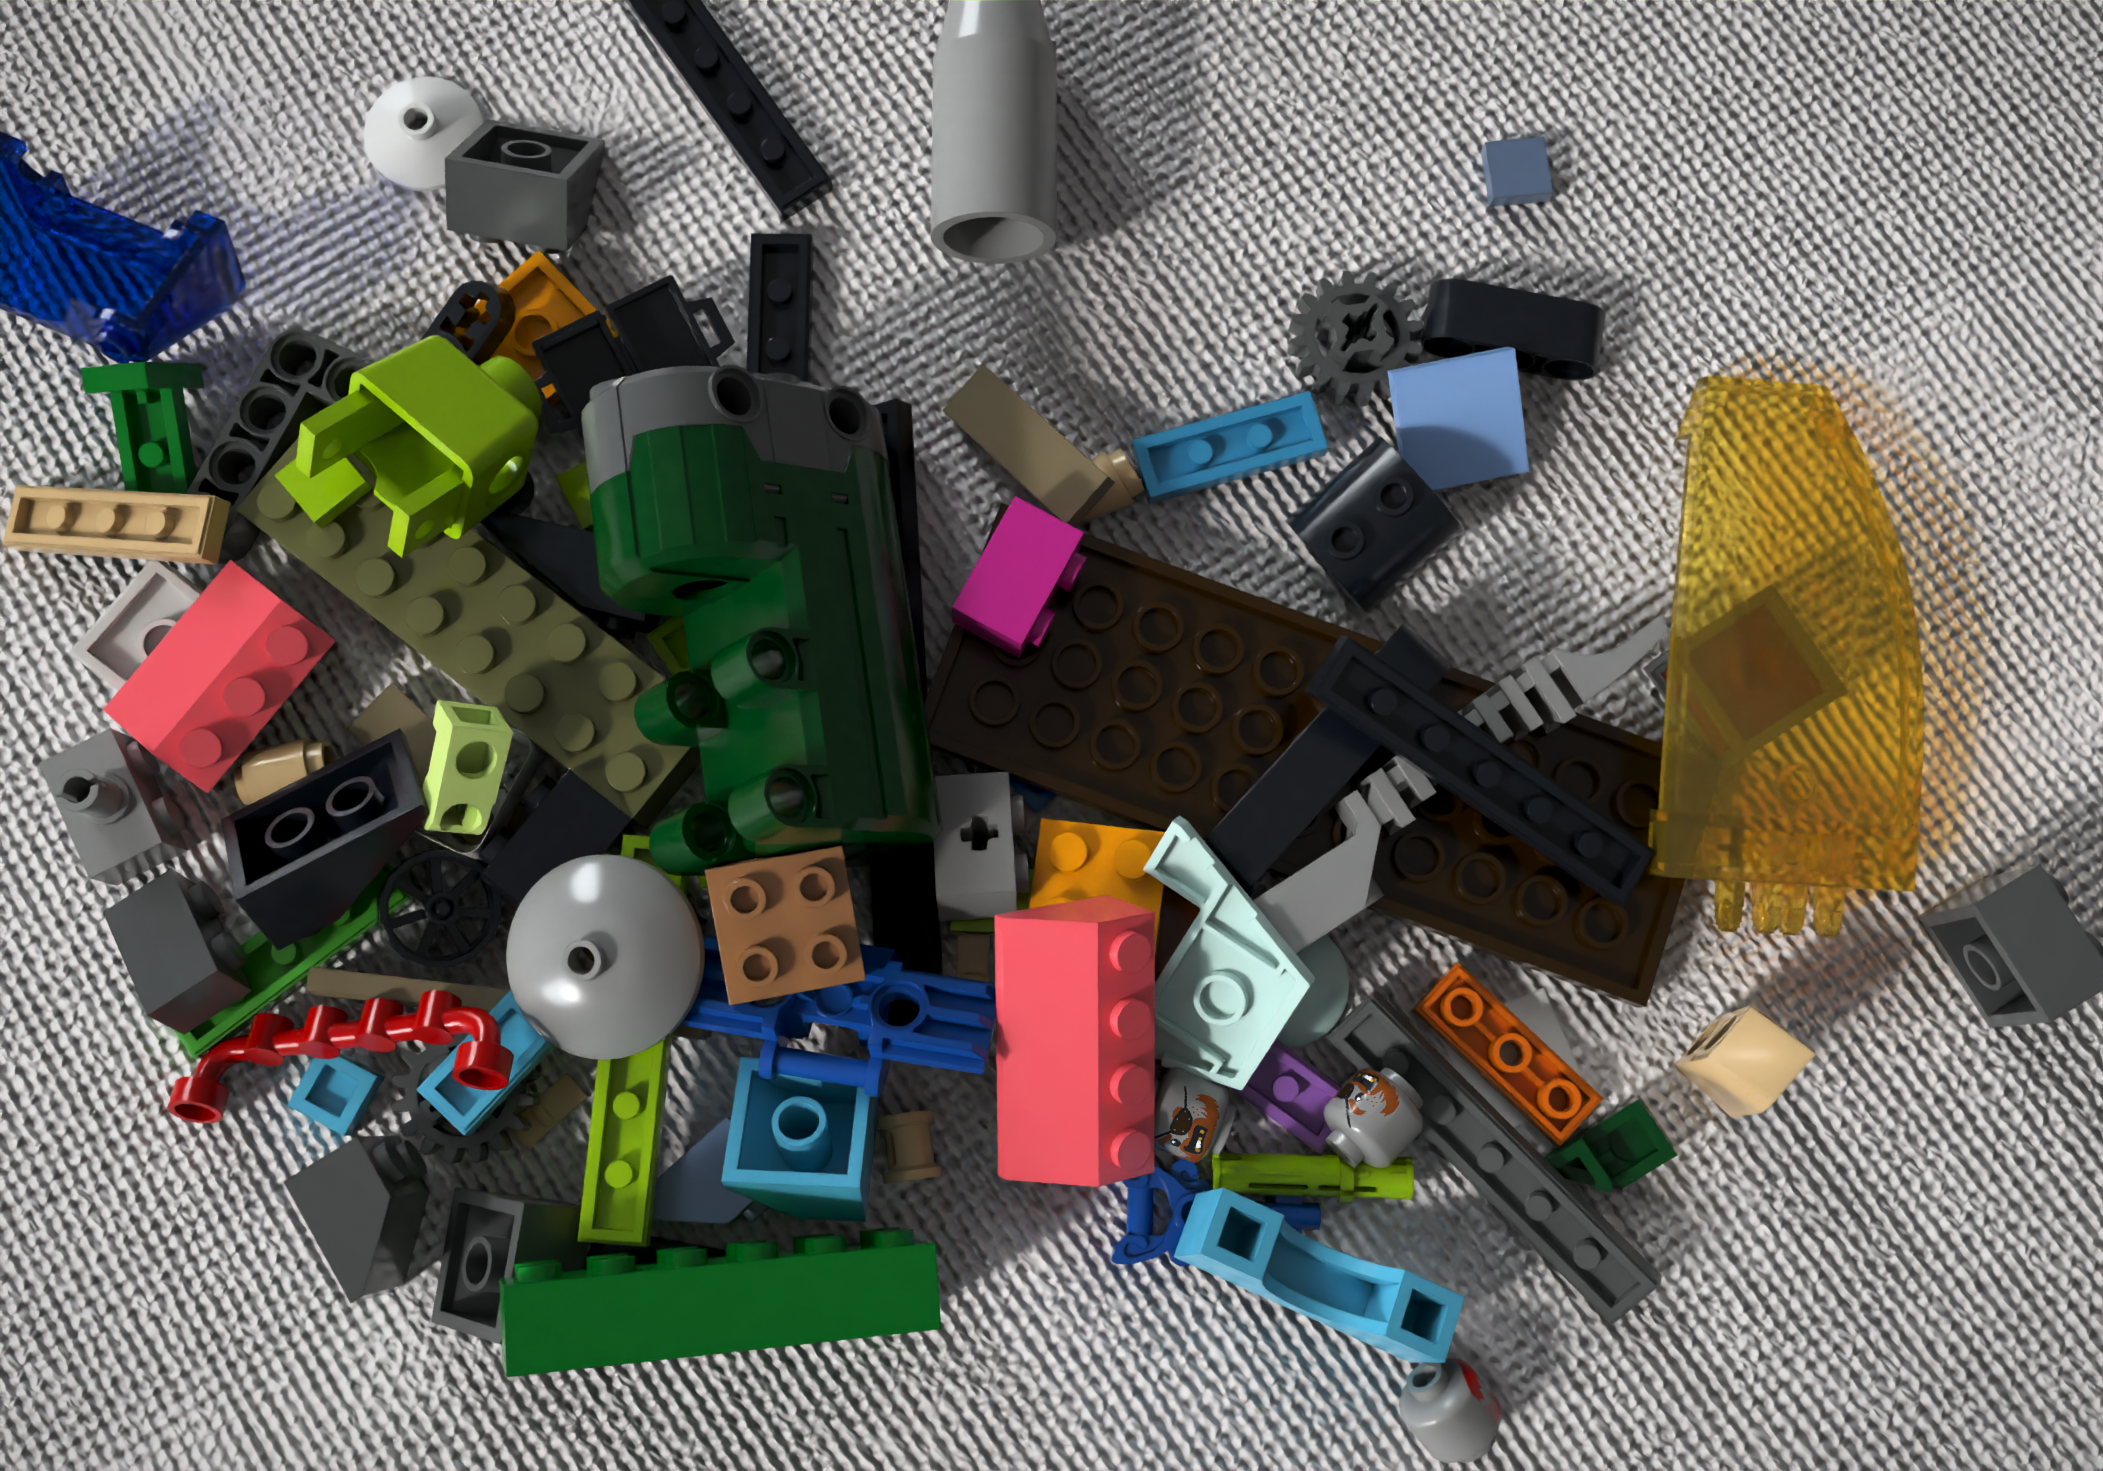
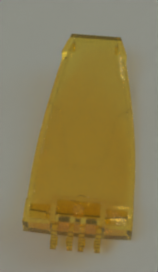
[1646,375,1924,938]

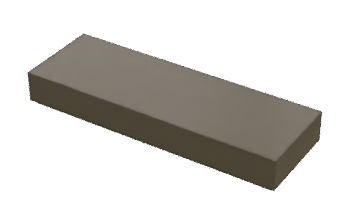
[942,364,1115,528]

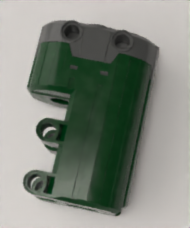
[581,365,943,876]

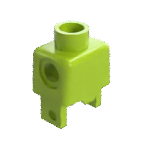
[295,335,542,558]

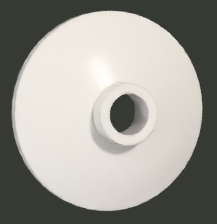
[364,77,484,191]

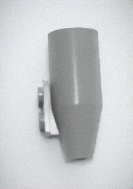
[931,0,1057,264]

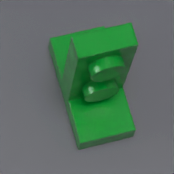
[81,362,204,494]

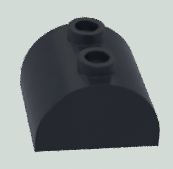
[1285,436,1463,614]

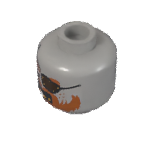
[1154,1067,1237,1163]
[1323,1067,1423,1168]

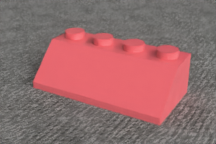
[995,895,1155,1187]

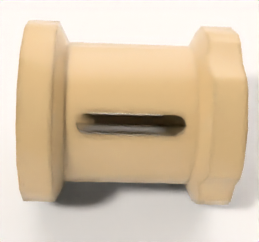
[877,1110,943,1184]

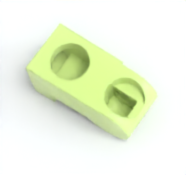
[421,700,513,835]

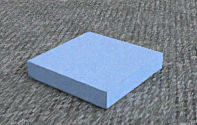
[1387,347,1530,491]

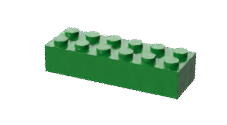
[499,1227,941,1377]

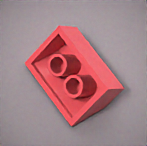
[103,560,337,794]

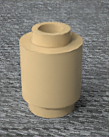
[234,737,337,805]

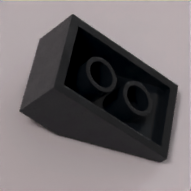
[221,728,429,951]

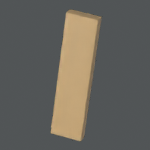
[3,485,231,565]

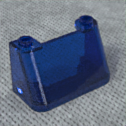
[0,131,246,364]

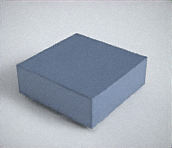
[1481,137,1553,207]

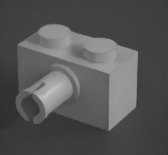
[38,728,188,886]

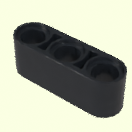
[1421,278,1606,381]

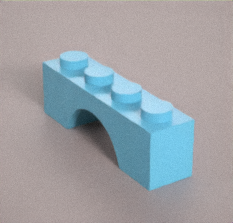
[1174,1188,1465,1363]

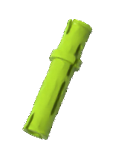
[1212,1152,1414,1203]

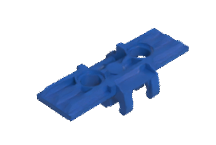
[680,937,996,1098]

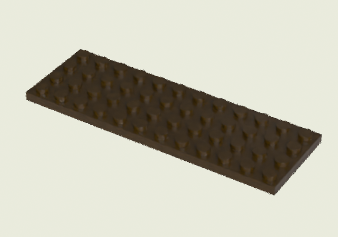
[924,503,1720,1008]

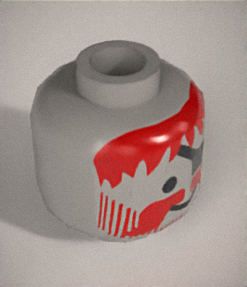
[1399,1358,1502,1463]

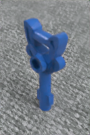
[1111,1159,1321,1266]

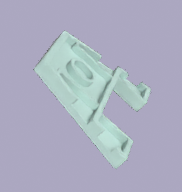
[1143,815,1316,1091]

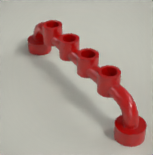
[167,990,514,1123]

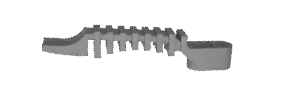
[1253,615,1669,953]

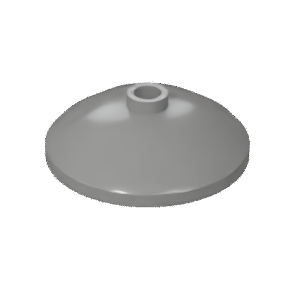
[506,854,705,1060]

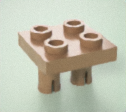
[705,844,866,1005]

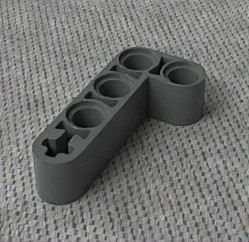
[186,329,373,564]

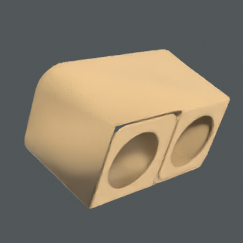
[1675,1005,1816,1118]

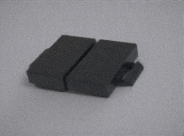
[532,275,735,443]

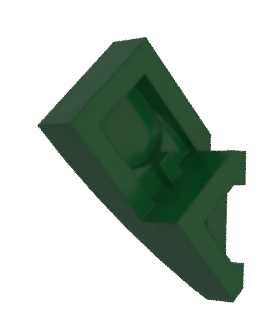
[1544,1095,1678,1193]

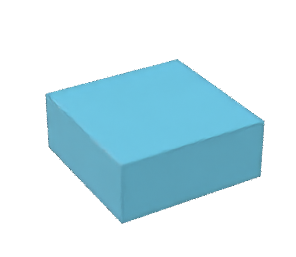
[287,1053,385,1136]

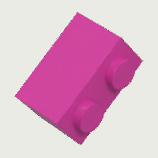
[952,496,1087,659]

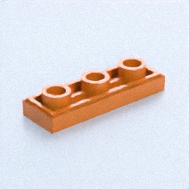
[1411,962,1604,1146]

